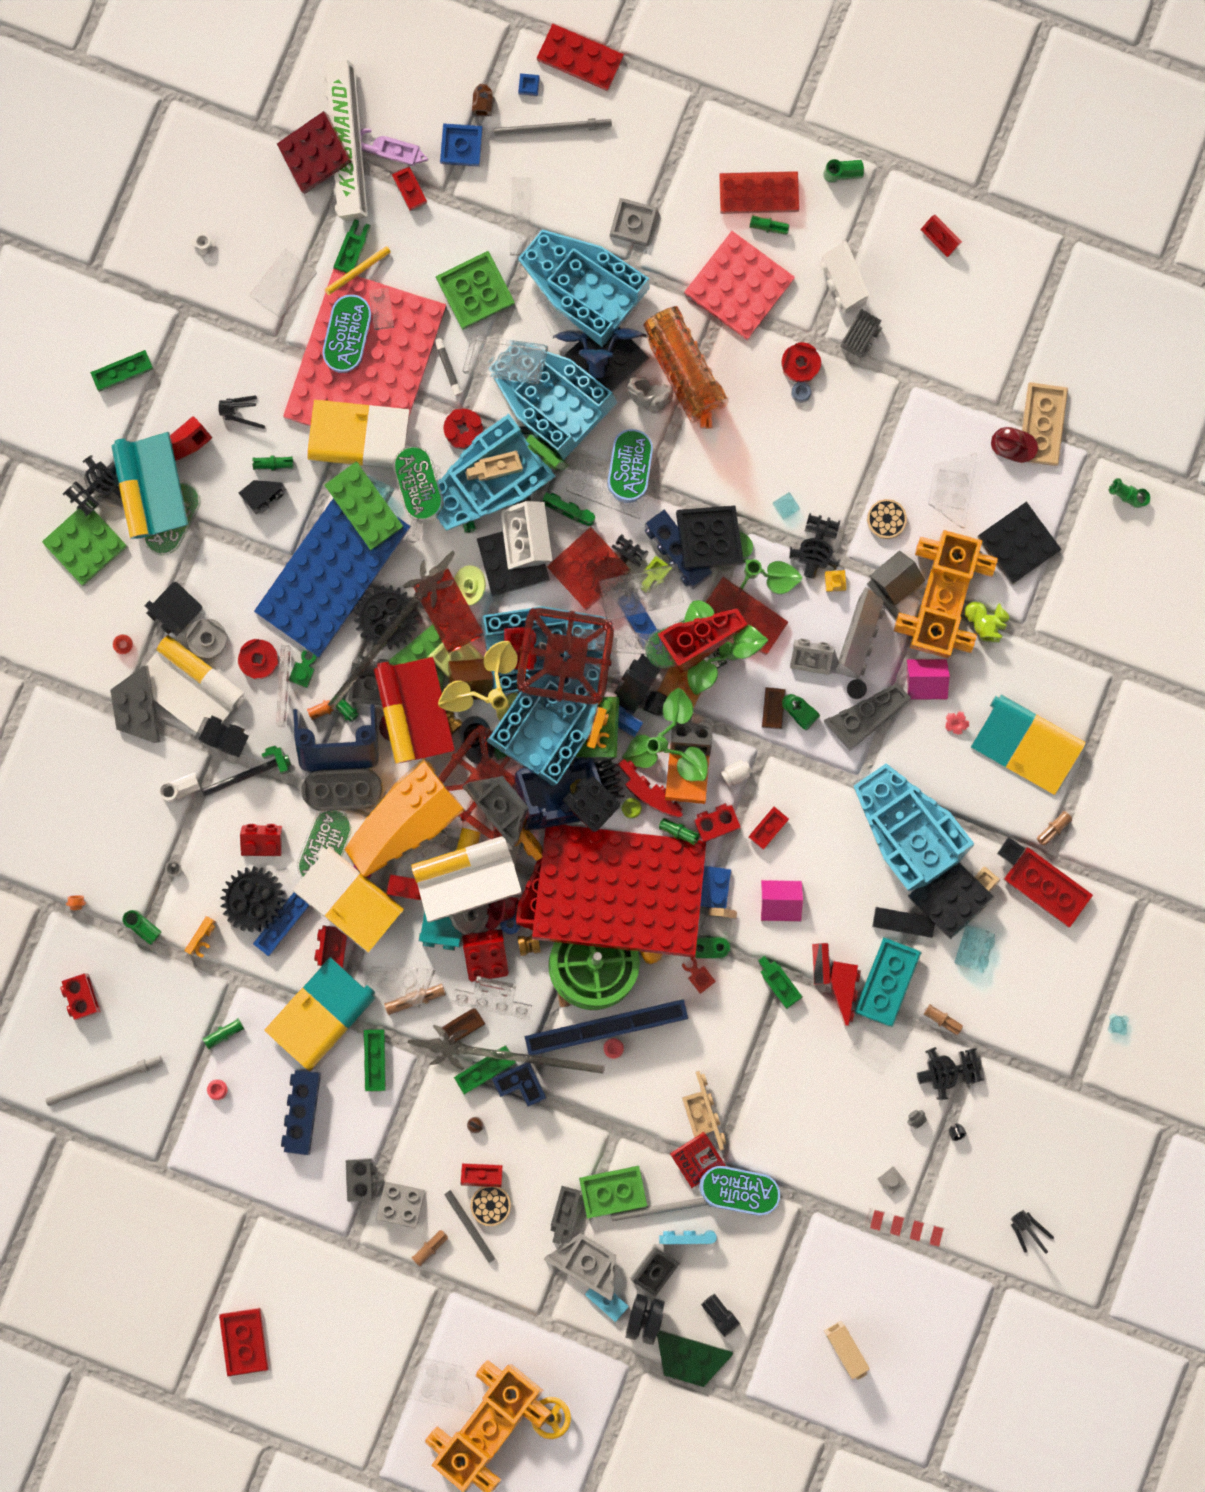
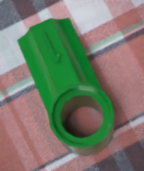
[823,159,864,183]
[122,910,162,945]

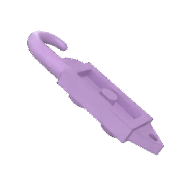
[360,128,429,167]

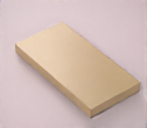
[1022,382,1068,466]

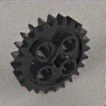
[354,585,419,650]
[220,866,286,933]

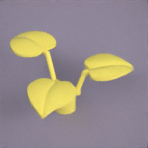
[438,641,519,721]

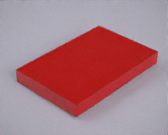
[219,1308,269,1377]

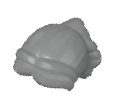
[627,377,673,414]

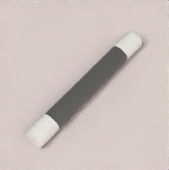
[434,338,462,396]

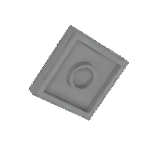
[609,198,658,246]

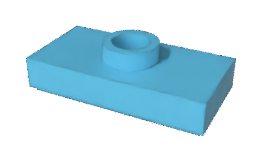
[585,1288,629,1322]

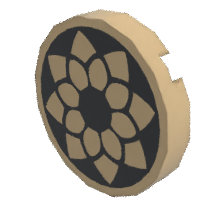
[867,499,907,539]
[470,1187,511,1226]

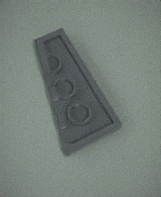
[824,683,911,751]

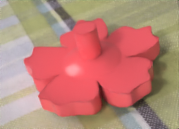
[945,711,969,735]

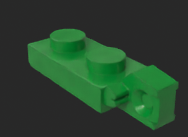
[757,956,803,1009]

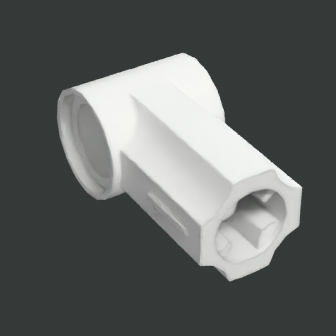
[159,773,201,803]

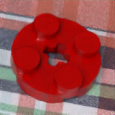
[781,342,821,383]
[443,409,483,449]
[238,639,278,679]

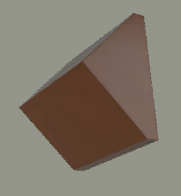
[448,659,493,700]

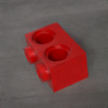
[694,803,741,843]
[60,973,101,1020]

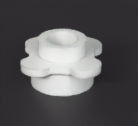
[191,231,215,255]

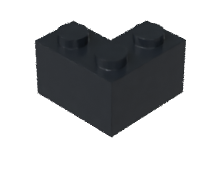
[614,654,663,714]
[194,715,249,758]

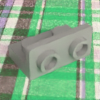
[790,638,834,675]

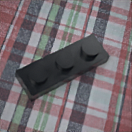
[872,907,935,938]

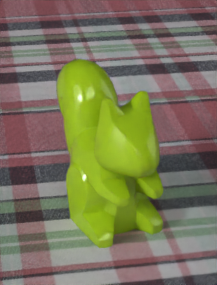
[965,601,1010,643]

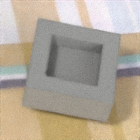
[877,1166,906,1195]

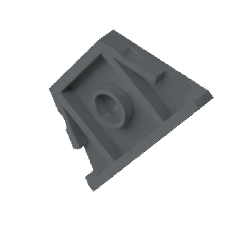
[110,665,160,743]
[462,776,529,847]

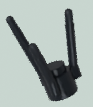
[218,395,265,429]
[1011,1210,1054,1254]

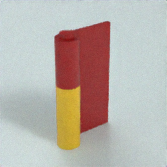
[374,657,455,764]

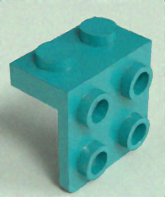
[418,910,462,951]

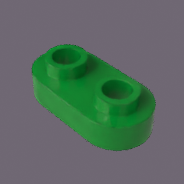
[695,937,730,959]

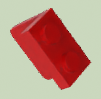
[462,929,509,982]

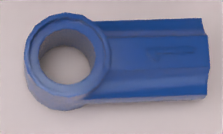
[618,705,644,737]

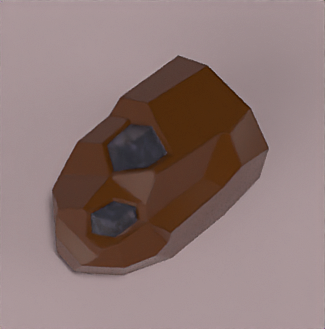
[472,84,493,117]

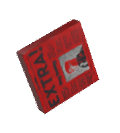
[670,1132,726,1188]

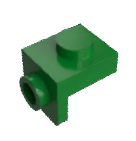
[261,745,292,774]

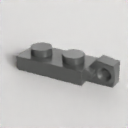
[550,1186,581,1244]

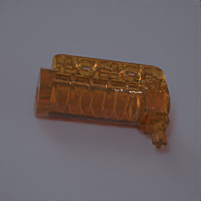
[643,306,729,424]

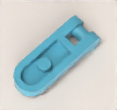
[659,1230,717,1244]

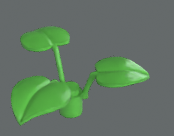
[714,531,802,615]
[684,600,768,695]
[622,688,708,781]

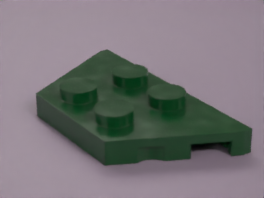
[657,1330,733,1387]

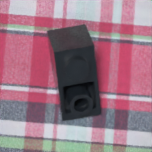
[238,480,286,514]

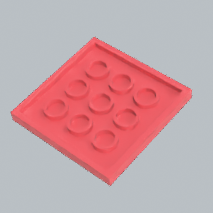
[684,231,795,340]

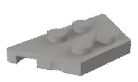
[544,1233,616,1301]

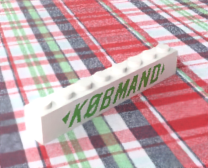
[324,59,368,222]

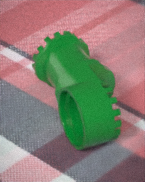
[1108,478,1151,508]

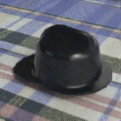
[460,716,495,764]

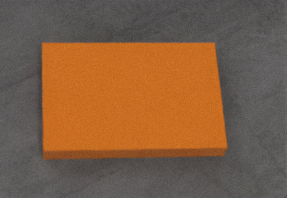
[665,753,710,804]

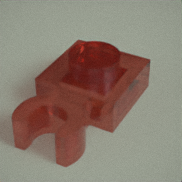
[682,957,716,994]

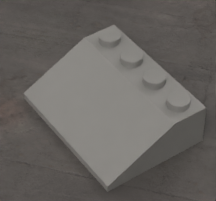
[835,587,885,679]

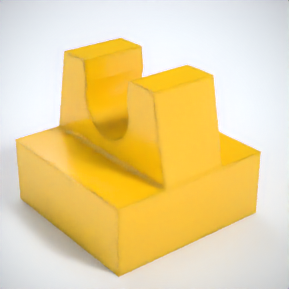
[824,570,846,592]

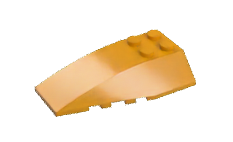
[344,758,465,877]

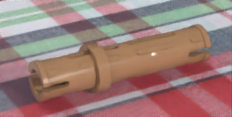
[384,983,446,1016]

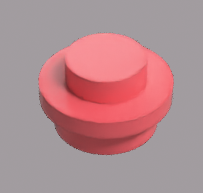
[603,1038,624,1059]
[207,1079,228,1100]

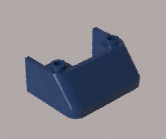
[293,704,379,772]

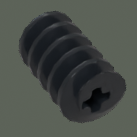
[595,758,625,800]

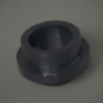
[847,679,867,699]

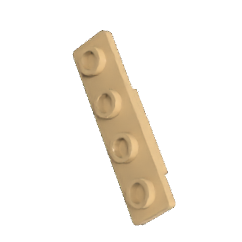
[682,1071,726,1151]

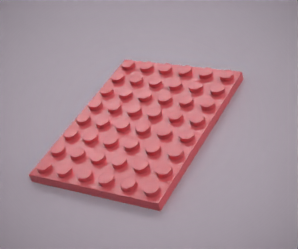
[283,269,447,426]

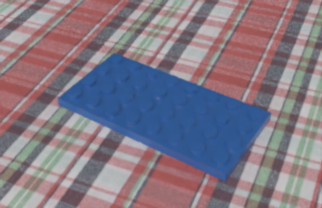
[254,498,411,658]

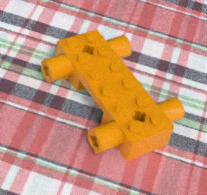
[893,530,997,659]
[425,1360,552,1492]

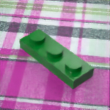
[90,350,154,392]
[364,1029,386,1091]
[453,1045,516,1095]

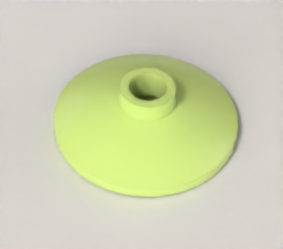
[453,565,486,606]

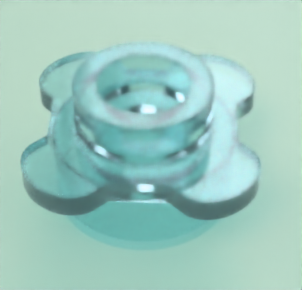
[1107,1013,1129,1035]

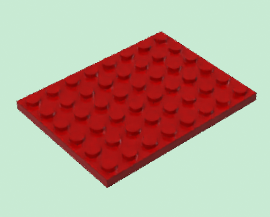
[532,825,706,958]

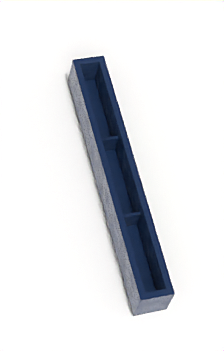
[524,999,688,1056]

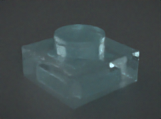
[772,492,800,520]

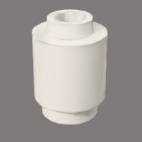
[721,760,752,786]

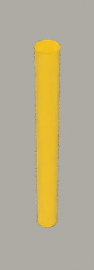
[325,246,391,295]

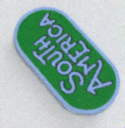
[323,295,372,373]
[607,429,653,503]
[699,1166,780,1216]

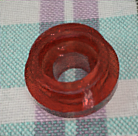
[113,634,133,655]

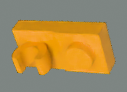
[586,707,609,748]
[515,827,543,861]
[184,916,216,957]

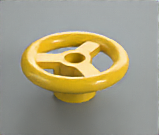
[532,1397,571,1439]

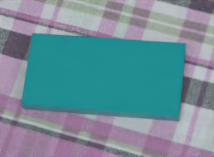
[854,937,922,1028]

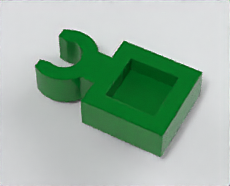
[288,650,317,689]

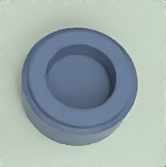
[791,382,811,403]

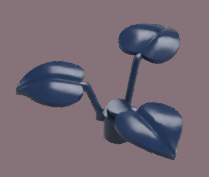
[553,328,647,378]

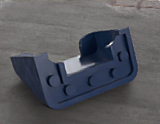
[515,757,601,831]

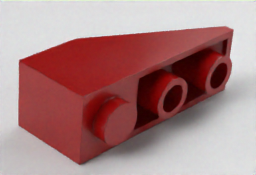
[170,416,213,461]
[830,961,861,1026]

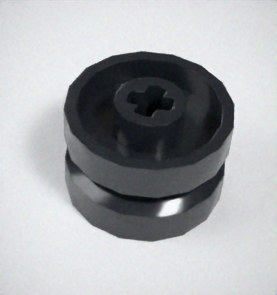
[625,1293,665,1345]

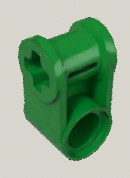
[782,694,820,731]

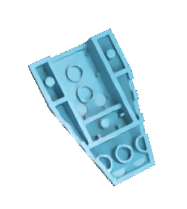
[423,414,556,531]
[853,763,975,891]

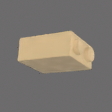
[824,1321,870,1380]

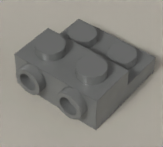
[348,656,394,706]

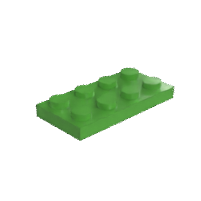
[324,461,404,551]

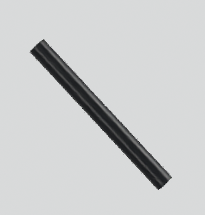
[201,758,278,797]

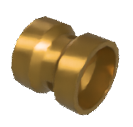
[446,710,463,735]
[517,934,541,956]

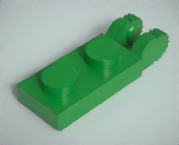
[333,219,371,274]
[542,492,596,527]

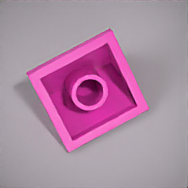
[906,659,950,700]
[761,880,803,922]

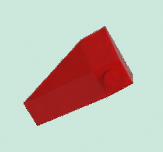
[658,608,748,674]
[516,858,542,931]

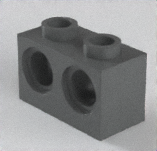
[670,722,713,756]
[345,1158,377,1202]

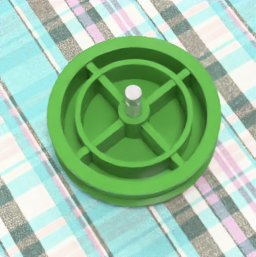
[548,942,640,1010]

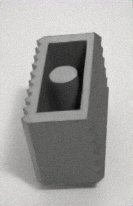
[840,309,882,358]

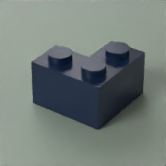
[492,1061,547,1107]

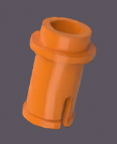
[698,403,714,429]
[307,700,334,721]

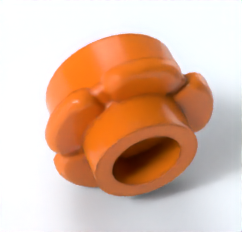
[66,895,86,910]

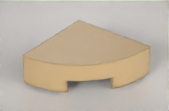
[708,907,737,919]

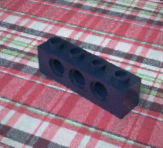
[644,509,712,590]
[281,1070,321,1155]

